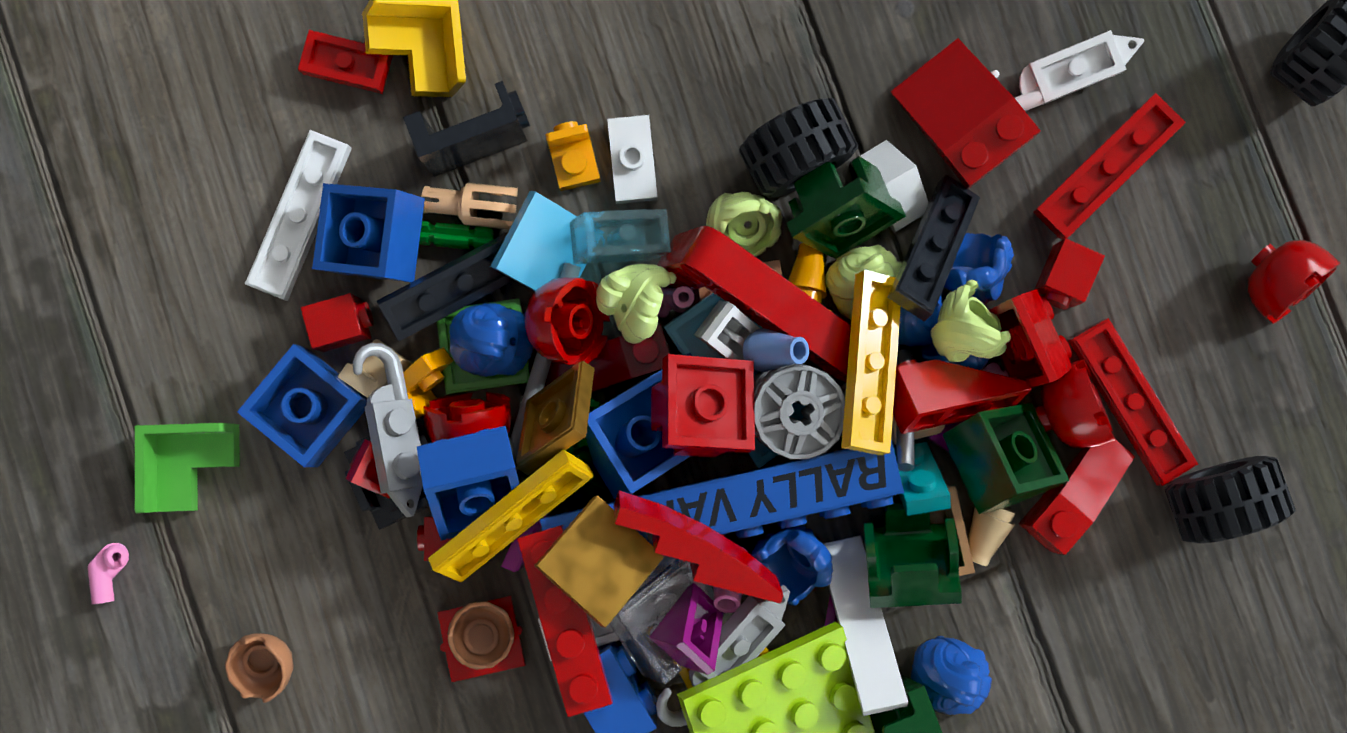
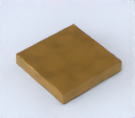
[516,361,594,475]
[534,495,664,628]

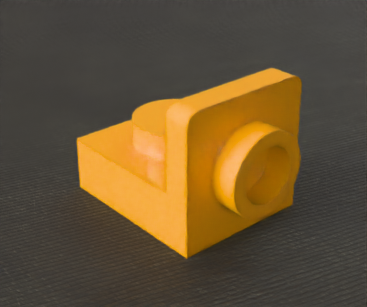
[545,121,601,191]
[403,347,453,419]

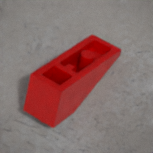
[893,359,1032,434]
[1018,439,1135,555]

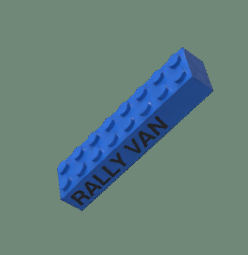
[540,440,904,556]

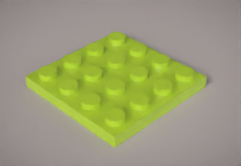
[677,622,875,733]

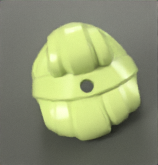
[706,192,782,257]
[825,245,902,320]
[596,264,676,344]
[931,280,1011,362]

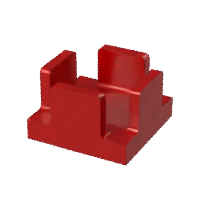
[651,354,755,457]

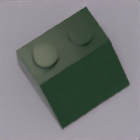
[942,403,1070,515]

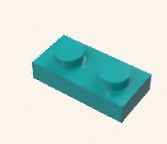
[894,442,951,516]

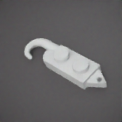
[991,30,1144,111]

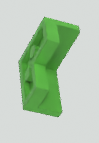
[135,423,240,513]

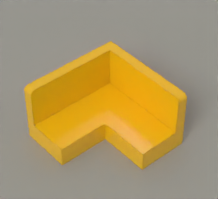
[362,0,466,97]

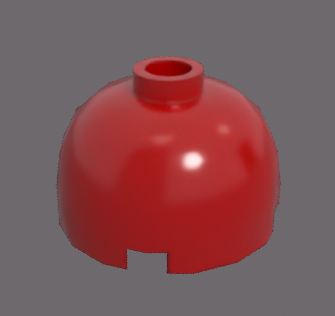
[1248,240,1341,325]
[525,278,610,365]
[1036,359,1115,448]
[423,392,511,443]

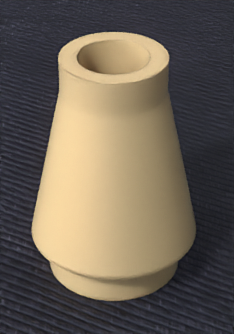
[968,507,1015,566]

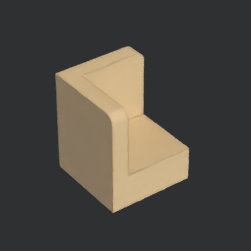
[337,339,411,398]

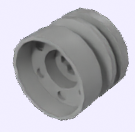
[754,364,845,459]

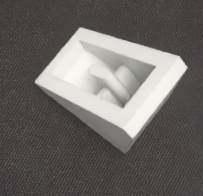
[850,140,929,233]
[694,300,760,360]

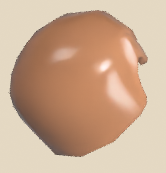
[447,601,514,670]
[225,633,294,703]

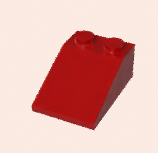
[890,38,1041,189]
[989,289,1072,387]

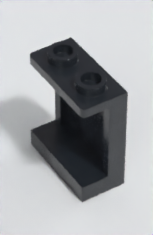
[403,81,530,177]

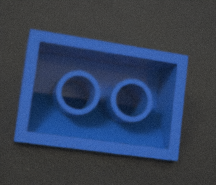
[586,352,692,500]

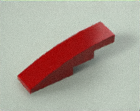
[613,490,784,604]

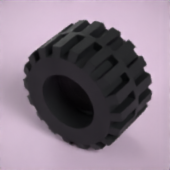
[1270,0,1347,107]
[739,98,858,198]
[1165,456,1296,543]

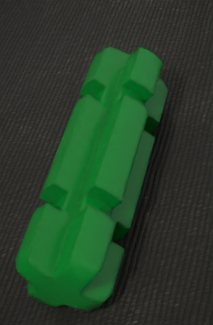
[419,221,495,249]

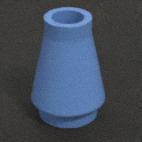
[743,328,809,372]

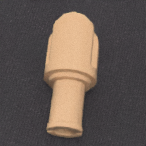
[421,183,518,230]

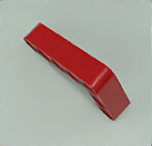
[657,226,851,383]

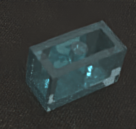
[569,209,671,264]

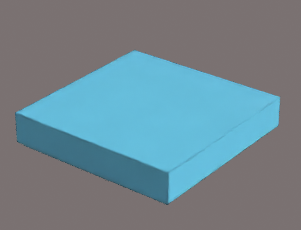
[490,191,603,291]

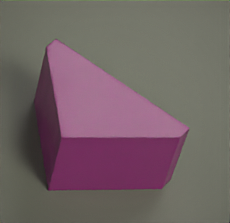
[649,583,724,675]

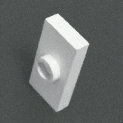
[607,115,658,204]

